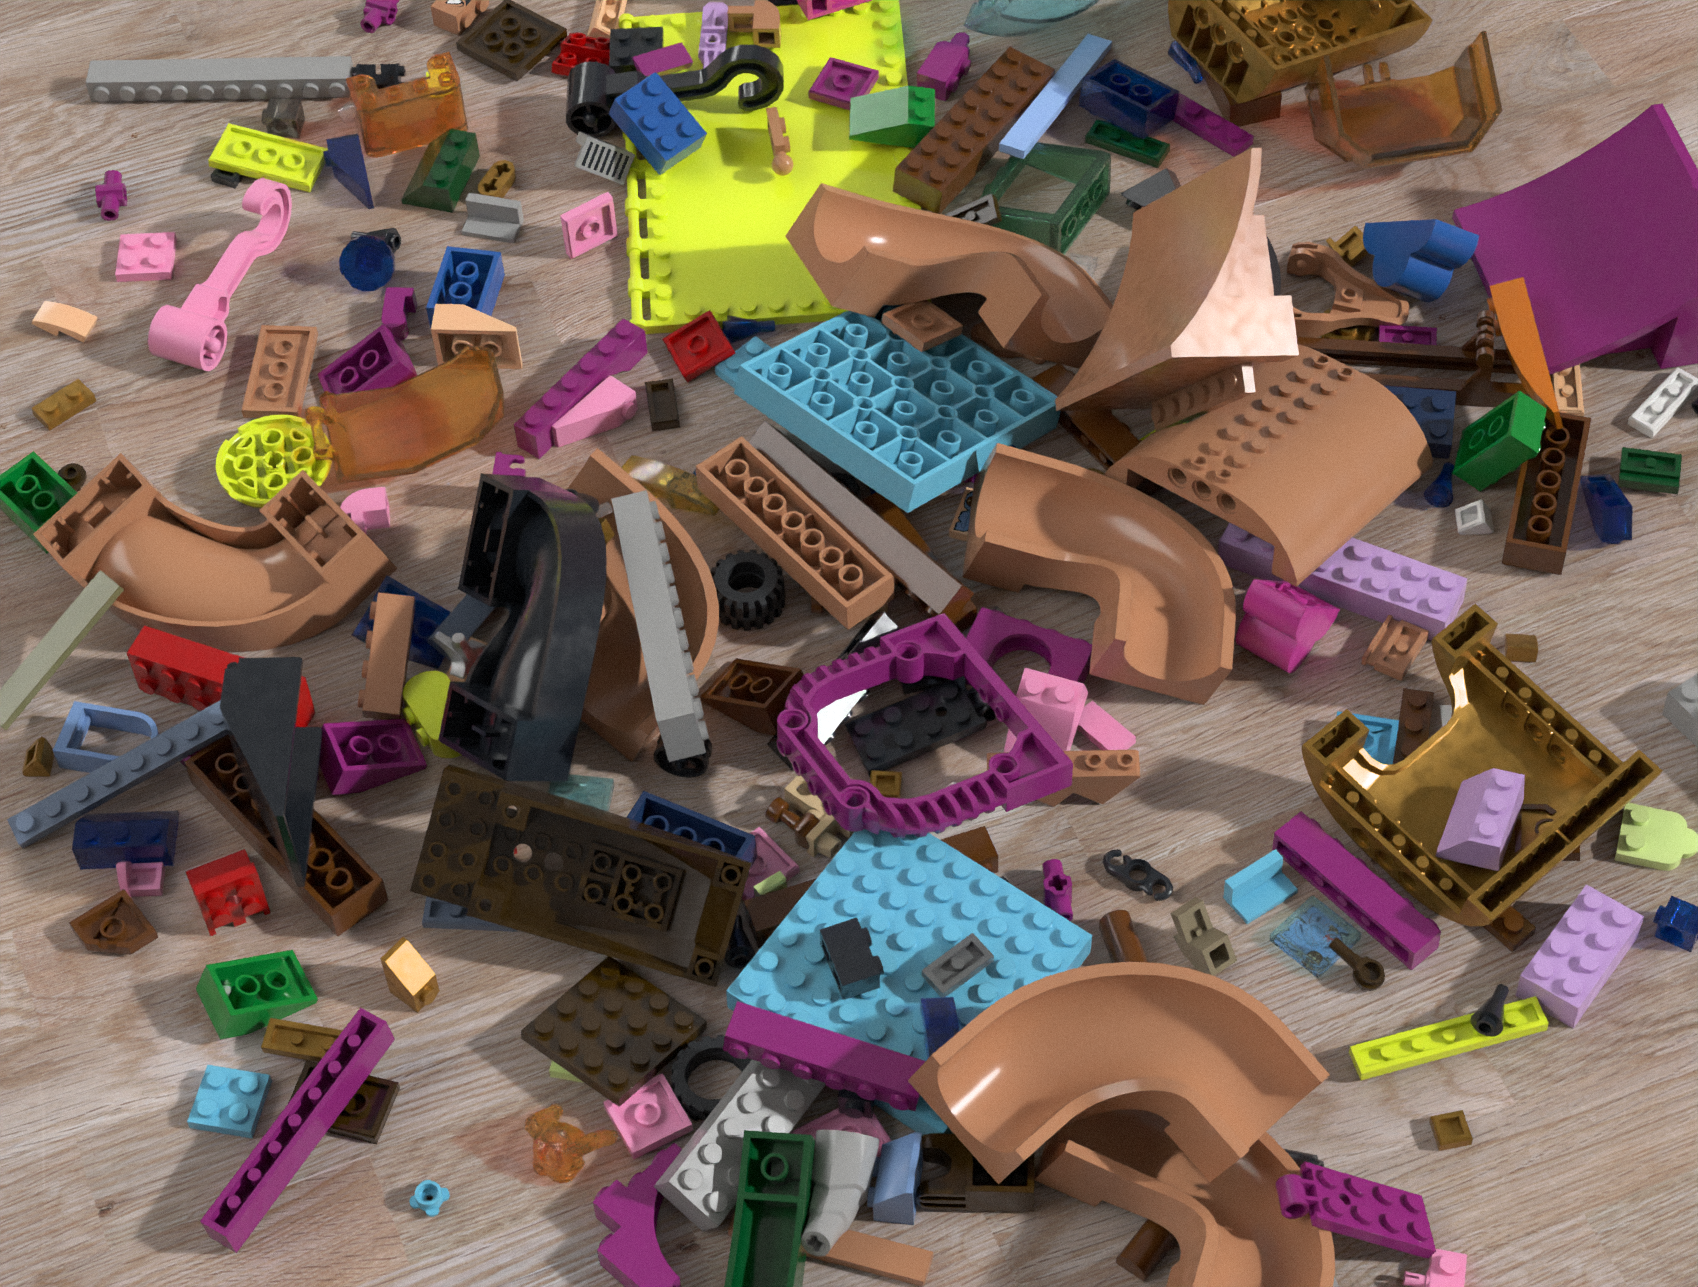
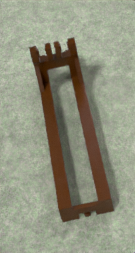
[1297,309,1532,408]

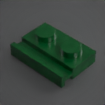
[1618,447,1682,495]

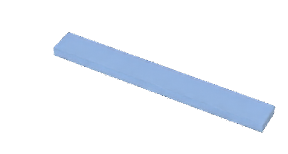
[999,34,1112,159]

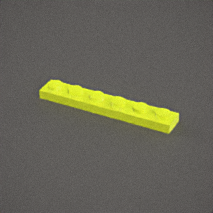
[1349,996,1549,1081]

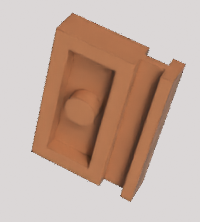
[1361,615,1429,681]

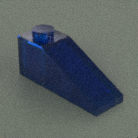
[323,133,374,209]
[1580,473,1633,544]

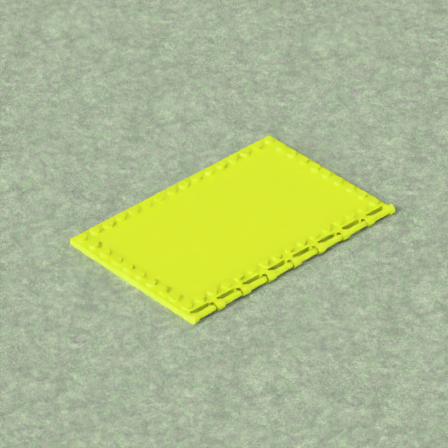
[619,0,931,334]

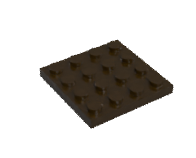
[521,956,707,1107]

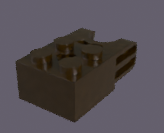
[916,1133,1035,1212]

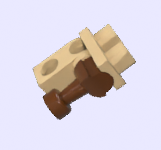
[765,775,854,859]

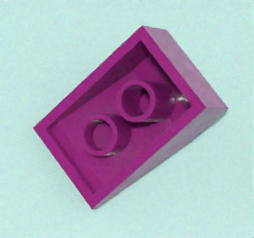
[317,324,419,414]
[319,719,427,795]

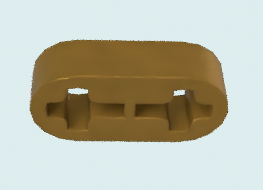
[478,160,516,198]

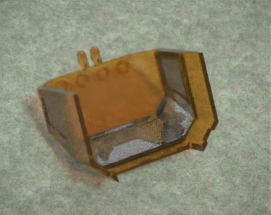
[1304,31,1503,169]

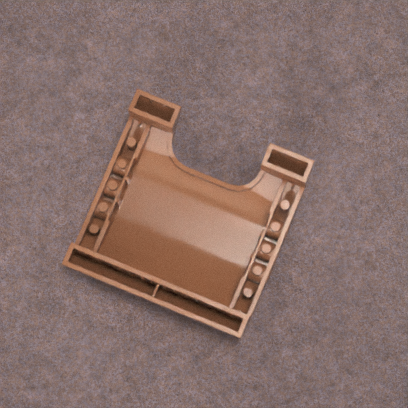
[1104,344,1433,587]

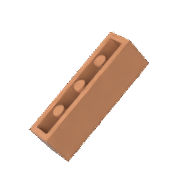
[358,592,416,720]

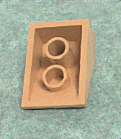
[431,304,523,369]

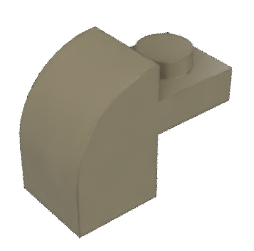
[1170,897,1237,976]

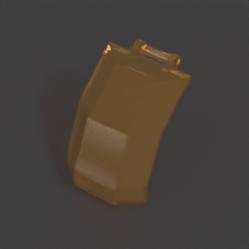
[305,345,505,484]

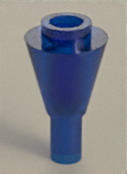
[1168,40,1204,84]
[722,315,775,343]
[1424,462,1454,508]

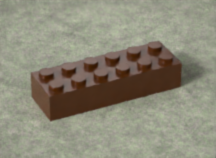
[1502,413,1591,575]

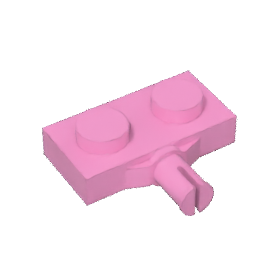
[1403,1249,1467,1287]

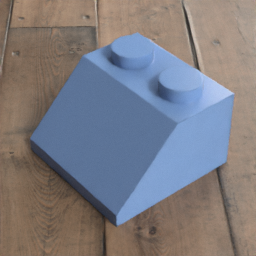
[867,1132,923,1225]

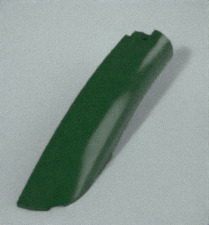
[724,1130,816,1287]

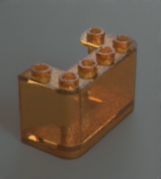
[346,52,468,158]

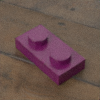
[1378,325,1437,345]

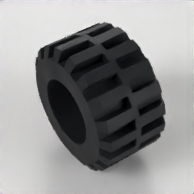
[710,550,786,631]

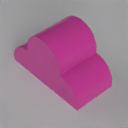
[1236,579,1340,674]

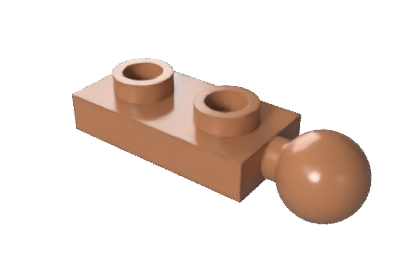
[766,107,793,176]

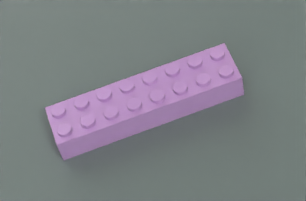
[1218,522,1467,641]

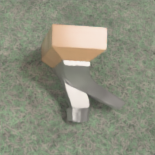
[432,631,488,682]

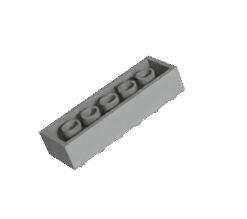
[654,1060,826,1231]

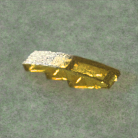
[621,455,720,516]

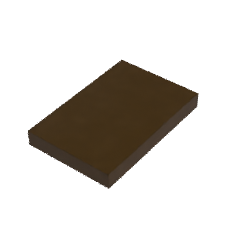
[288,1060,400,1144]

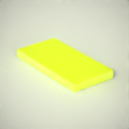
[208,123,330,192]

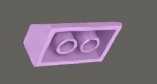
[1436,768,1525,871]

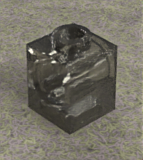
[262,98,305,138]

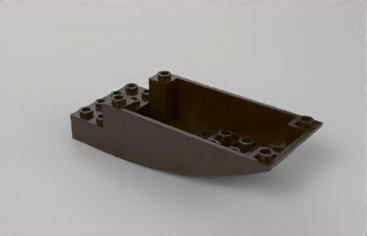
[410,764,752,987]

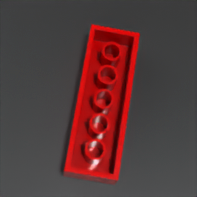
[127,626,316,727]

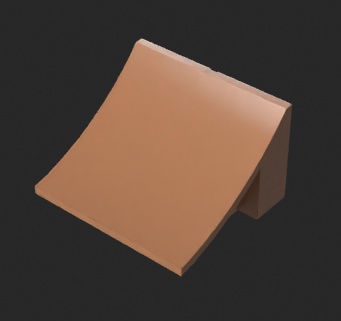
[1055,148,1299,431]

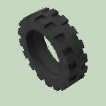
[671,1035,752,1121]

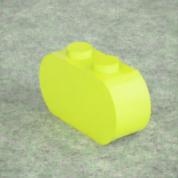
[402,671,462,758]

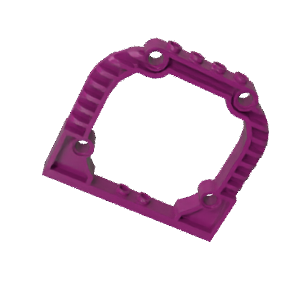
[777,613,1073,838]

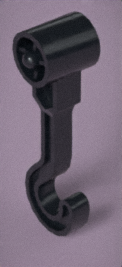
[566,45,784,138]

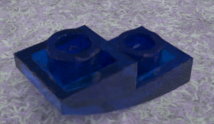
[920,997,960,1058]

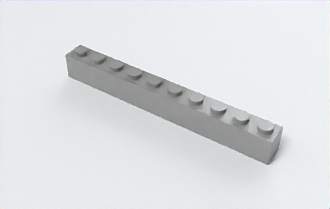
[86,56,355,102]

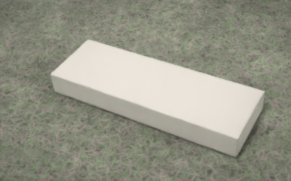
[1627,367,1698,438]

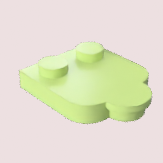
[1615,803,1698,871]

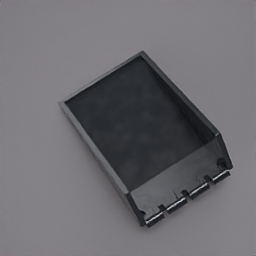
[220,657,323,887]

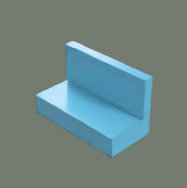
[1223,849,1298,924]

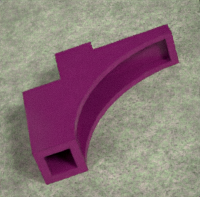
[593,1143,682,1287]

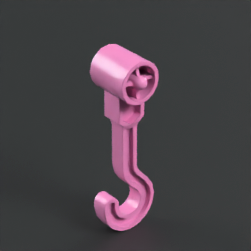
[148,178,292,371]

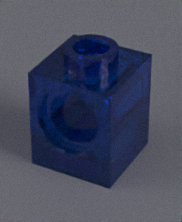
[1653,896,1698,952]

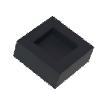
[838,1089,875,1119]

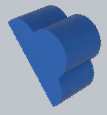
[1363,219,1479,303]

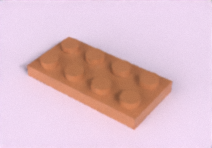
[242,325,318,418]

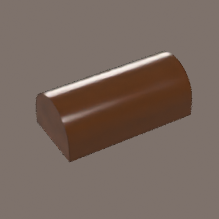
[1099,910,1148,963]
[1116,1219,1177,1282]

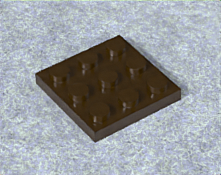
[456,0,567,81]

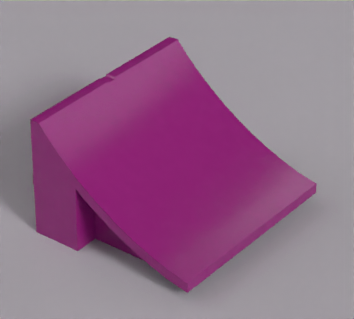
[1452,103,1698,375]

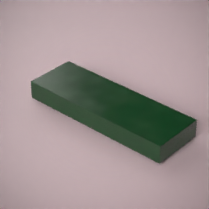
[1085,119,1170,168]

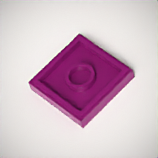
[808,57,879,110]

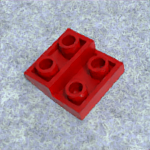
[551,32,610,76]

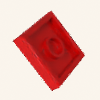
[662,310,735,383]

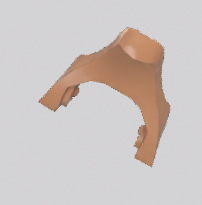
[1287,242,1409,338]

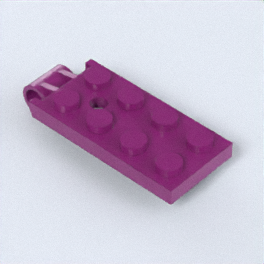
[1275,1162,1436,1259]

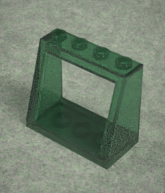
[979,142,1111,255]

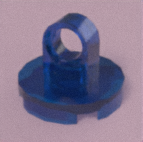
[339,236,396,291]

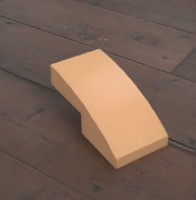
[32,301,97,343]

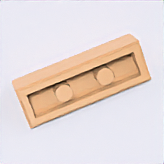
[587,0,627,39]

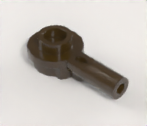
[58,463,87,492]
[1328,937,1385,991]

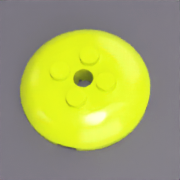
[216,415,332,508]

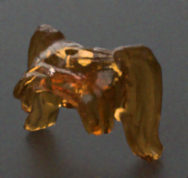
[524,1103,618,1184]

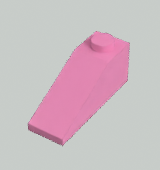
[551,375,638,448]

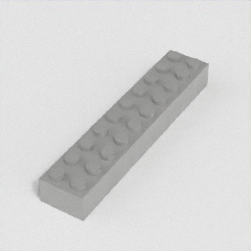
[611,490,709,762]

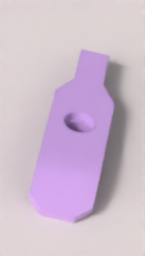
[698,2,728,69]

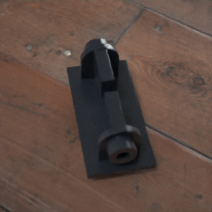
[350,63,407,91]

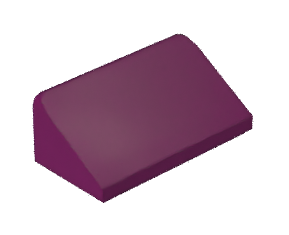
[632,42,693,76]

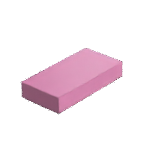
[1077,701,1136,750]

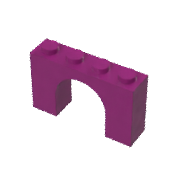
[964,607,1092,686]

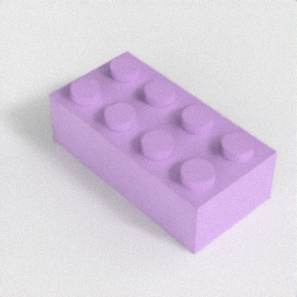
[1516,885,1644,1028]

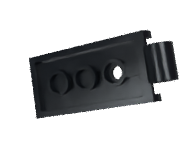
[845,676,997,777]

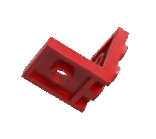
[185,849,271,936]

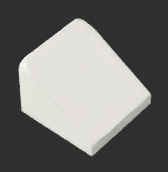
[1455,499,1494,535]

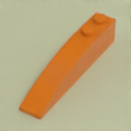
[1487,277,1563,429]

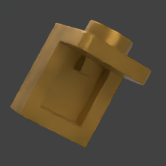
[1326,225,1368,267]

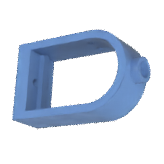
[53,701,159,773]

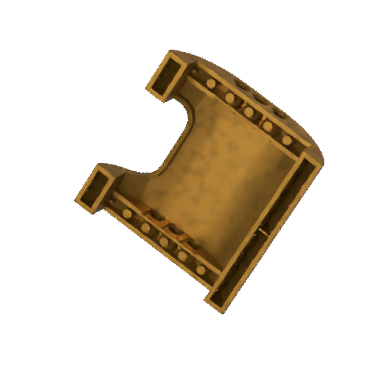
[1301,604,1663,926]

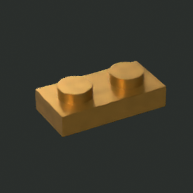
[31,379,96,431]

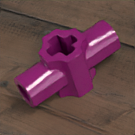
[360,0,400,34]
[95,170,128,221]
[1042,859,1073,921]

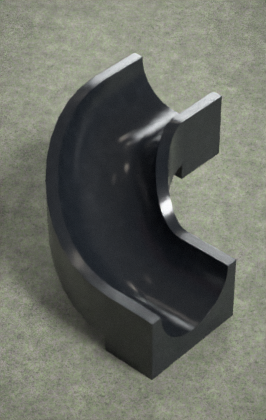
[438,473,607,781]

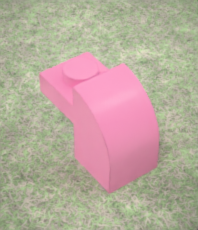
[340,487,390,535]

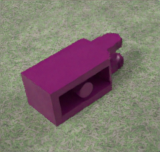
[917,32,971,101]

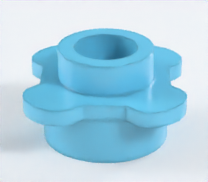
[409,1180,450,1217]

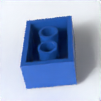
[609,72,707,175]
[426,246,505,330]

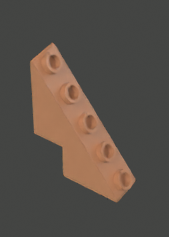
[987,750,1140,807]

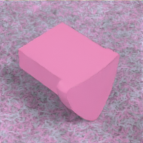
[116,861,165,897]

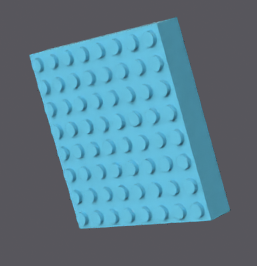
[734,304,1061,513]
[726,829,1092,1136]

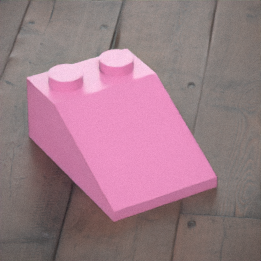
[1004,668,1088,752]

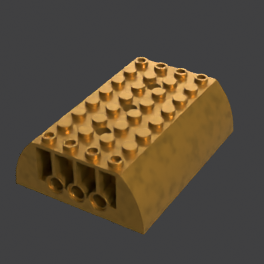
[1168,0,1433,104]

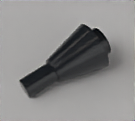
[351,228,401,255]
[724,914,756,968]
[1471,984,1509,1037]

